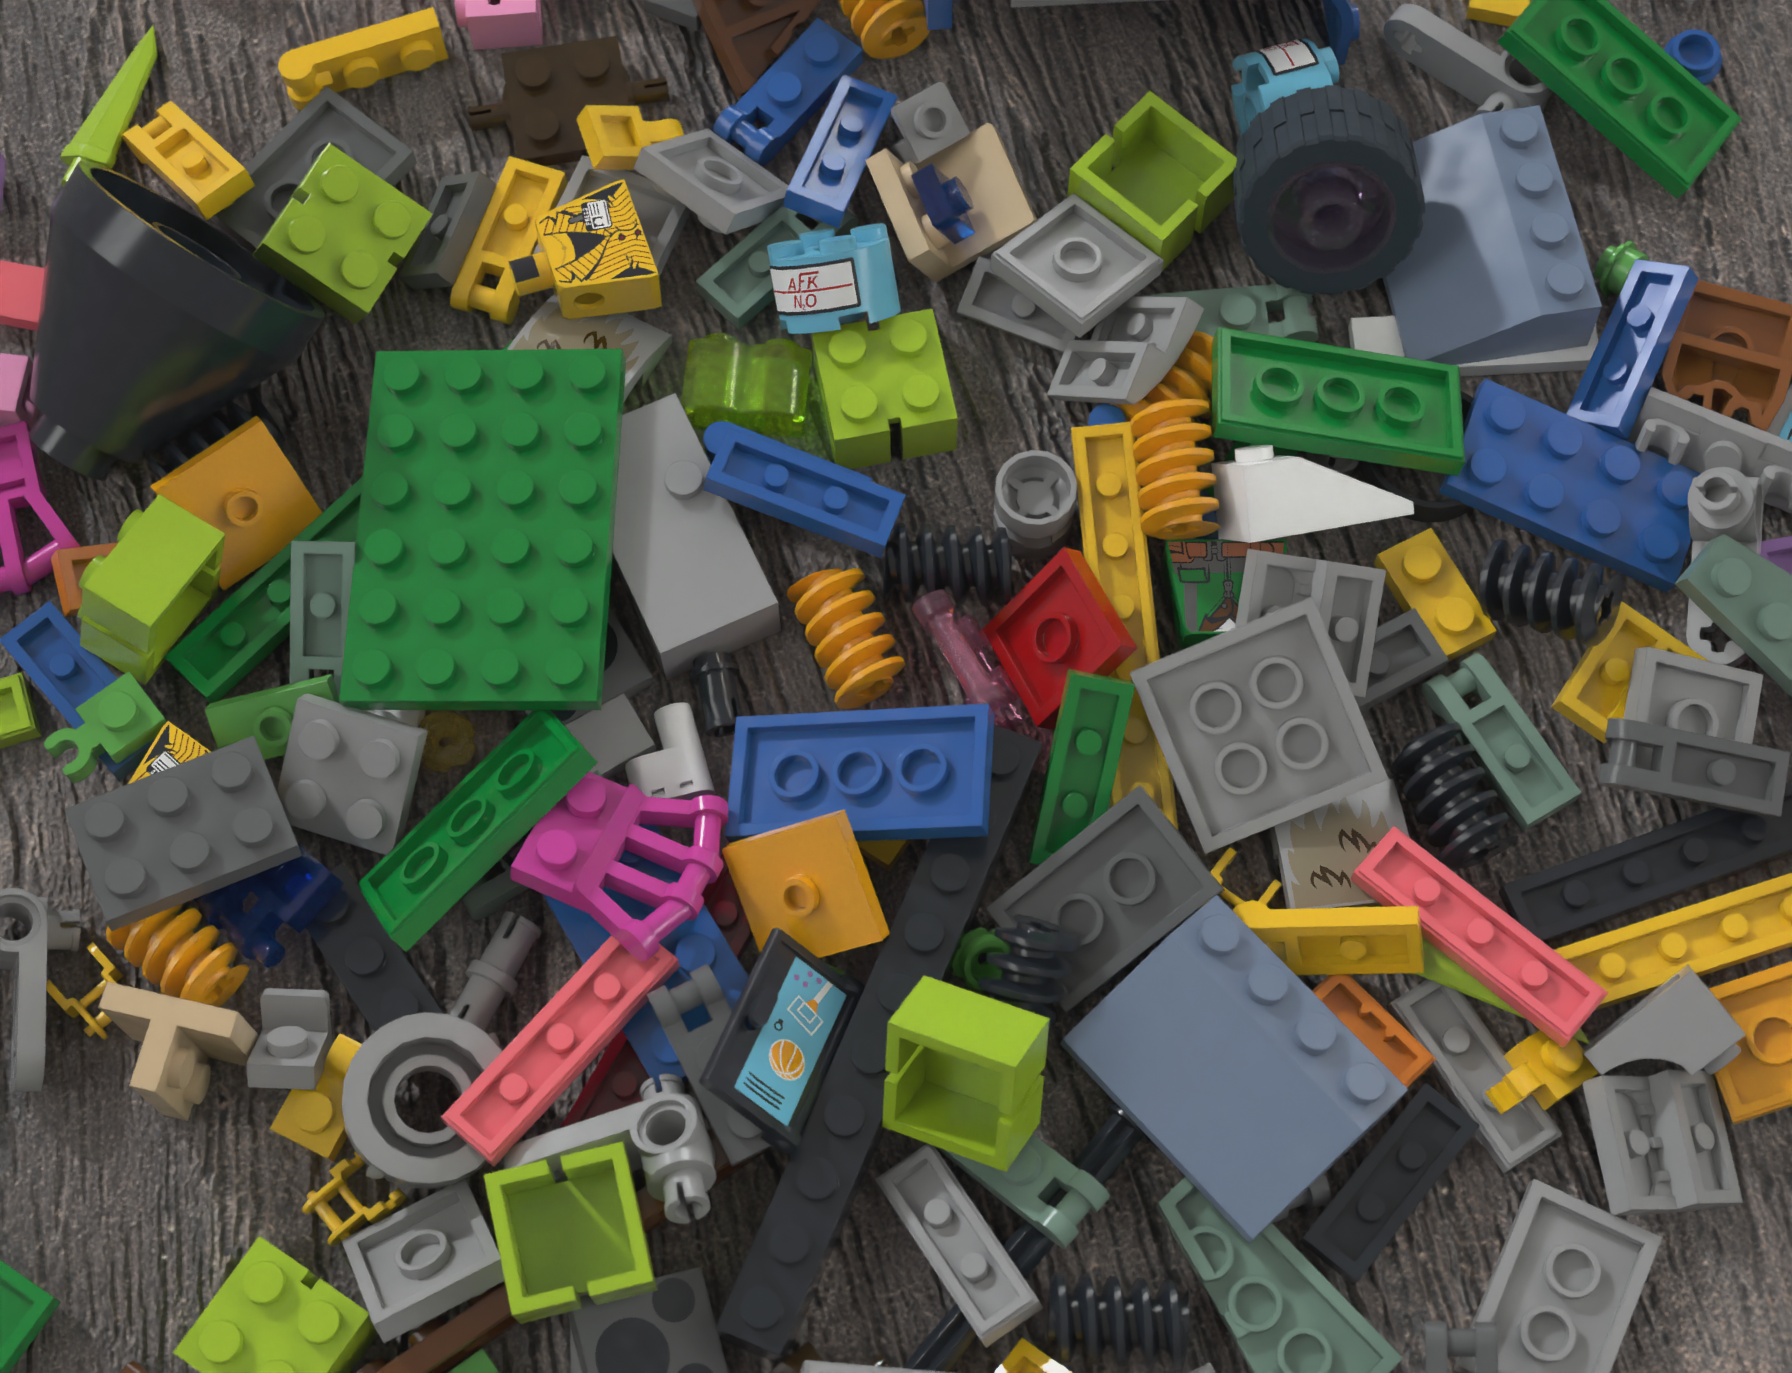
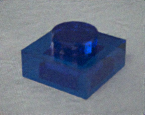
[911,163,976,245]

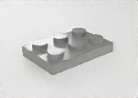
[1453,1179,1662,1373]

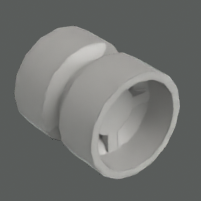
[993,450,1077,560]

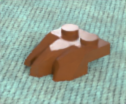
[1661,280,1792,432]

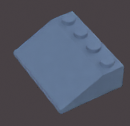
[1354,105,1602,365]
[1060,895,1409,1243]

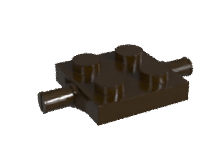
[468,35,670,166]

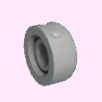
[342,1012,502,1189]

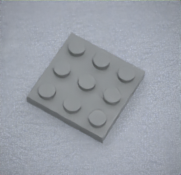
[1130,597,1388,854]

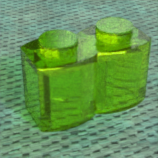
[681,333,812,438]

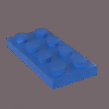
[1438,378,1701,593]
[725,704,995,843]
[542,824,751,1093]

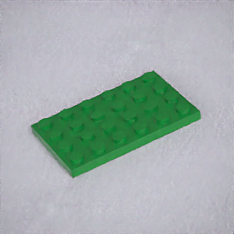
[339,349,626,710]

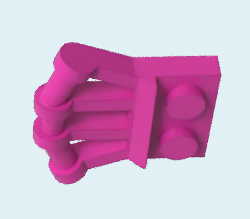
[0,421,80,595]
[510,772,729,962]

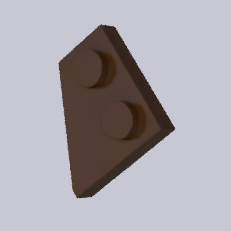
[692,0,820,98]

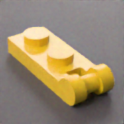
[278,7,448,111]
[122,101,255,221]
[450,156,568,325]
[1232,901,1424,975]

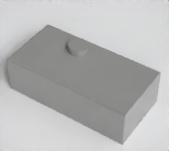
[612,393,781,681]

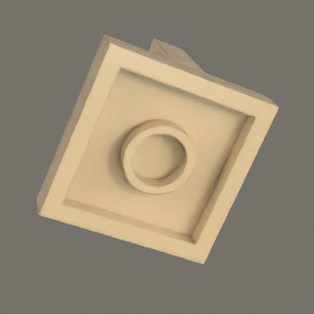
[98,982,259,1121]

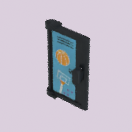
[699,928,865,1154]

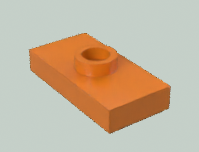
[1312,974,1436,1089]

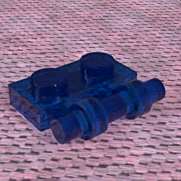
[193,842,344,968]

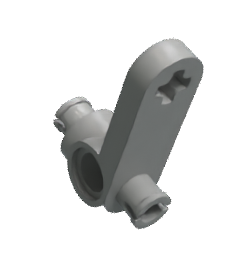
[1383,4,1553,116]
[1686,467,1763,667]
[0,888,80,1092]
[504,1074,716,1224]

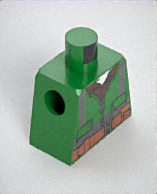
[1161,539,1287,651]

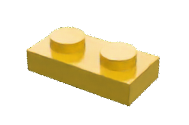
[1374,528,1497,662]

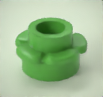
[1594,241,1649,297]
[952,927,1010,990]

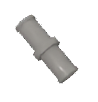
[449,911,542,1032]

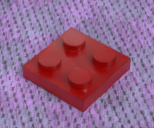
[982,547,1137,730]

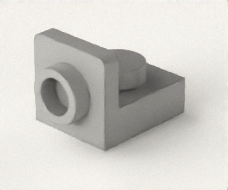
[890,82,970,164]
[246,988,332,1090]

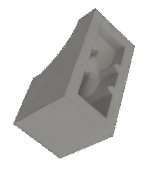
[1583,964,1746,1076]

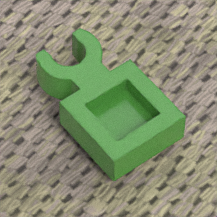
[43,671,167,783]

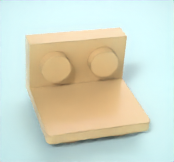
[865,123,1037,283]

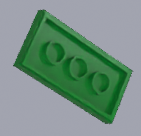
[1497,0,1742,199]
[1212,327,1465,476]
[358,710,598,952]

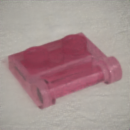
[912,590,1022,729]

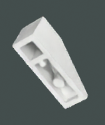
[1211,445,1414,543]

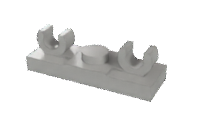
[1626,387,1792,514]

